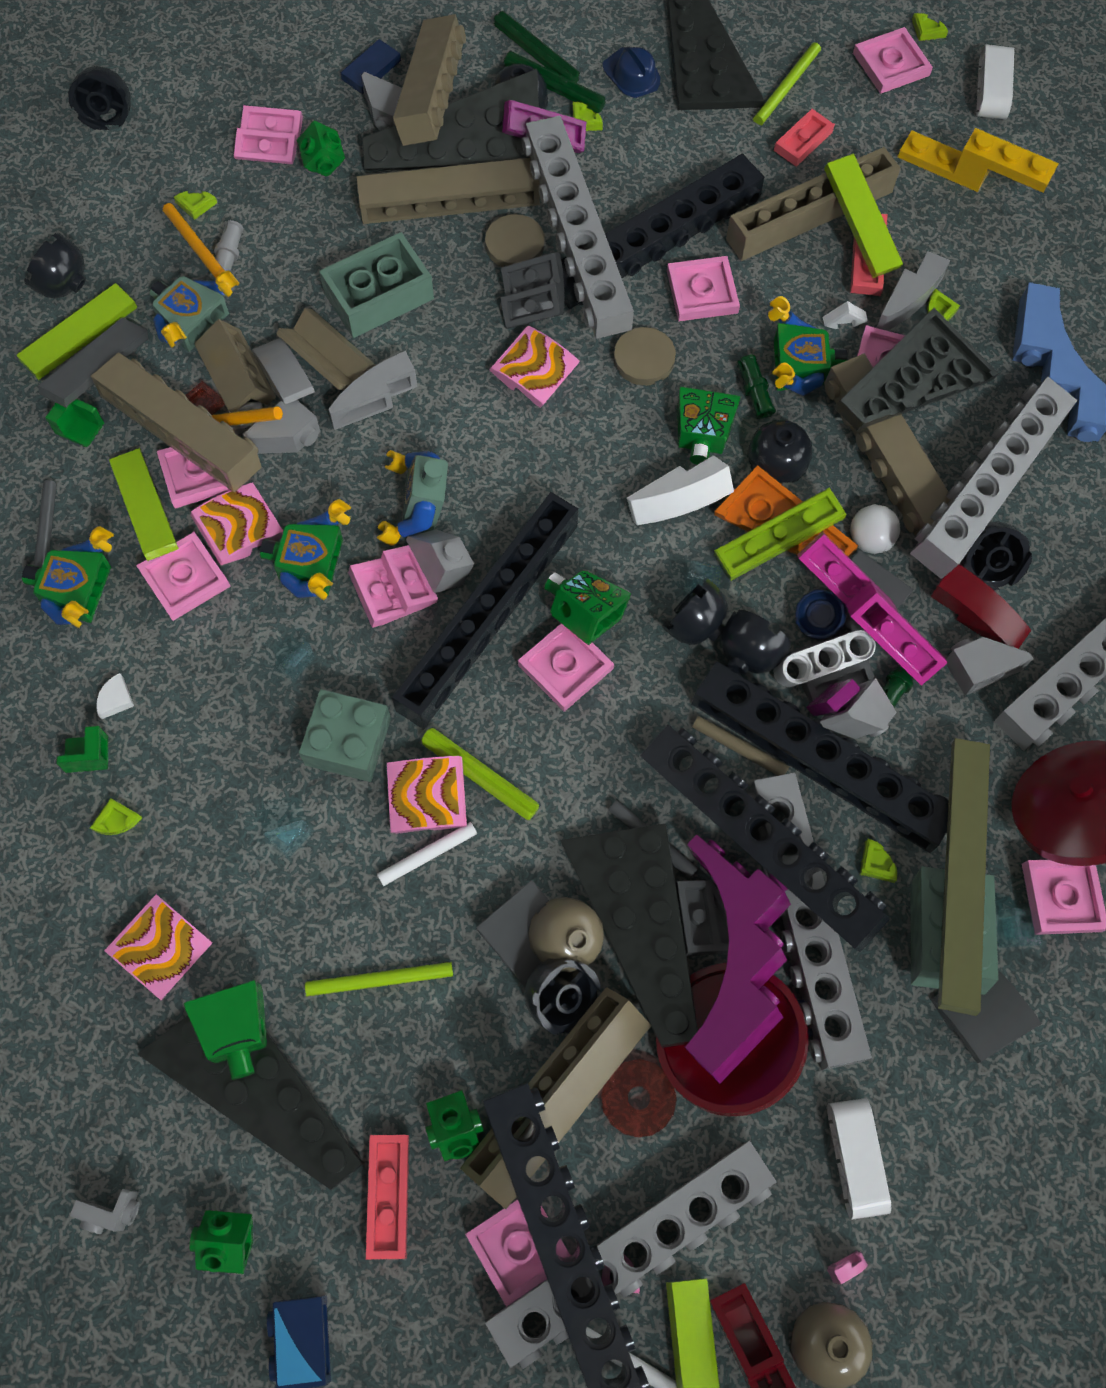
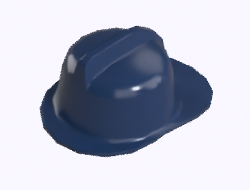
[603,46,660,98]

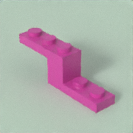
[797,531,948,686]

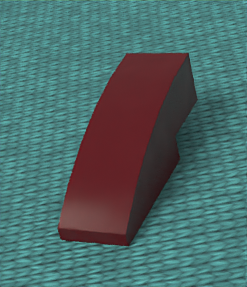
[931,564,1031,649]
[710,1283,796,1388]

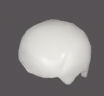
[850,504,900,554]

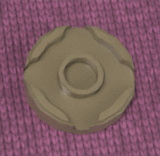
[485,214,545,267]
[614,327,676,386]

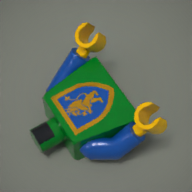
[768,296,848,396]
[260,499,351,600]
[22,526,114,628]

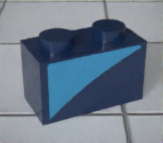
[267,1295,331,1388]

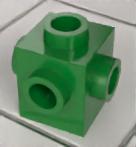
[297,120,345,176]
[425,1090,484,1162]
[189,1210,253,1274]

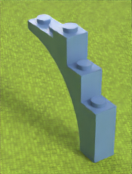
[1012,283,1106,442]

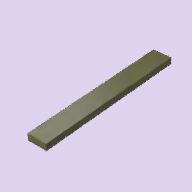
[938,738,990,1016]

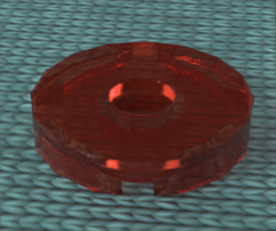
[601,1059,677,1138]

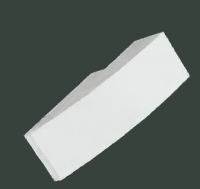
[627,455,734,525]

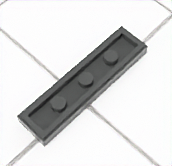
[38,318,149,408]

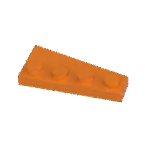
[714,465,858,558]

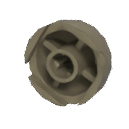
[528,897,604,973]
[790,1302,873,1388]

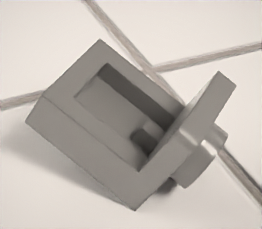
[70,1189,140,1234]

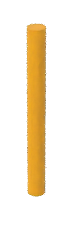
[163,203,225,279]

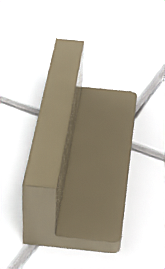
[276,308,376,390]
[195,319,276,412]

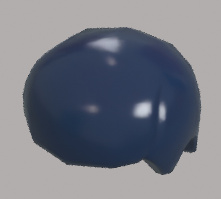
[795,589,847,640]

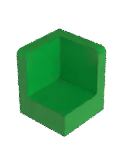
[45,399,104,447]
[56,726,108,773]

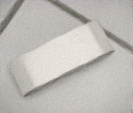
[976,44,1014,120]
[773,630,876,687]
[827,1098,891,1220]

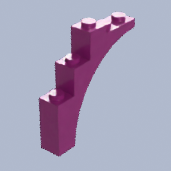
[685,835,791,1084]

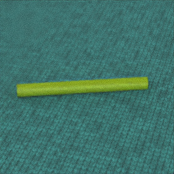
[753,42,821,126]
[305,962,453,997]

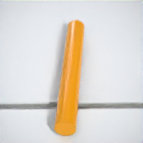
[211,406,283,426]

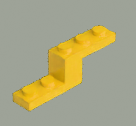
[898,128,1059,193]

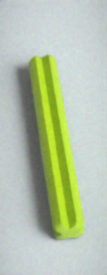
[421,728,539,820]

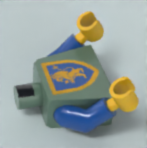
[150,271,240,352]
[377,450,448,546]

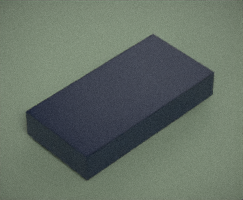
[340,39,401,94]

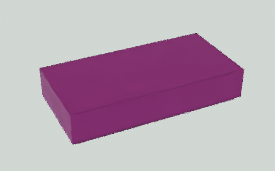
[806,679,860,716]

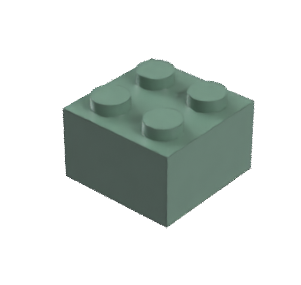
[299,689,391,782]

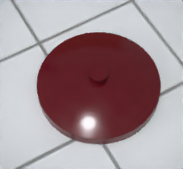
[1011,740,1106,866]
[656,963,808,1116]

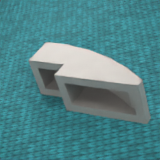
[876,251,950,331]
[252,338,315,405]
[328,351,417,430]

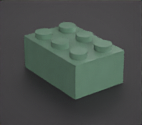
[319,232,434,338]
[910,866,998,995]

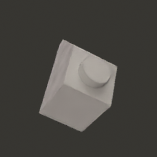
[361,72,402,131]
[242,400,320,454]
[406,529,474,593]
[946,637,1034,696]
[820,678,897,739]

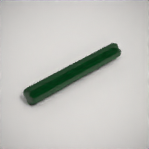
[494,11,580,83]
[503,51,606,113]

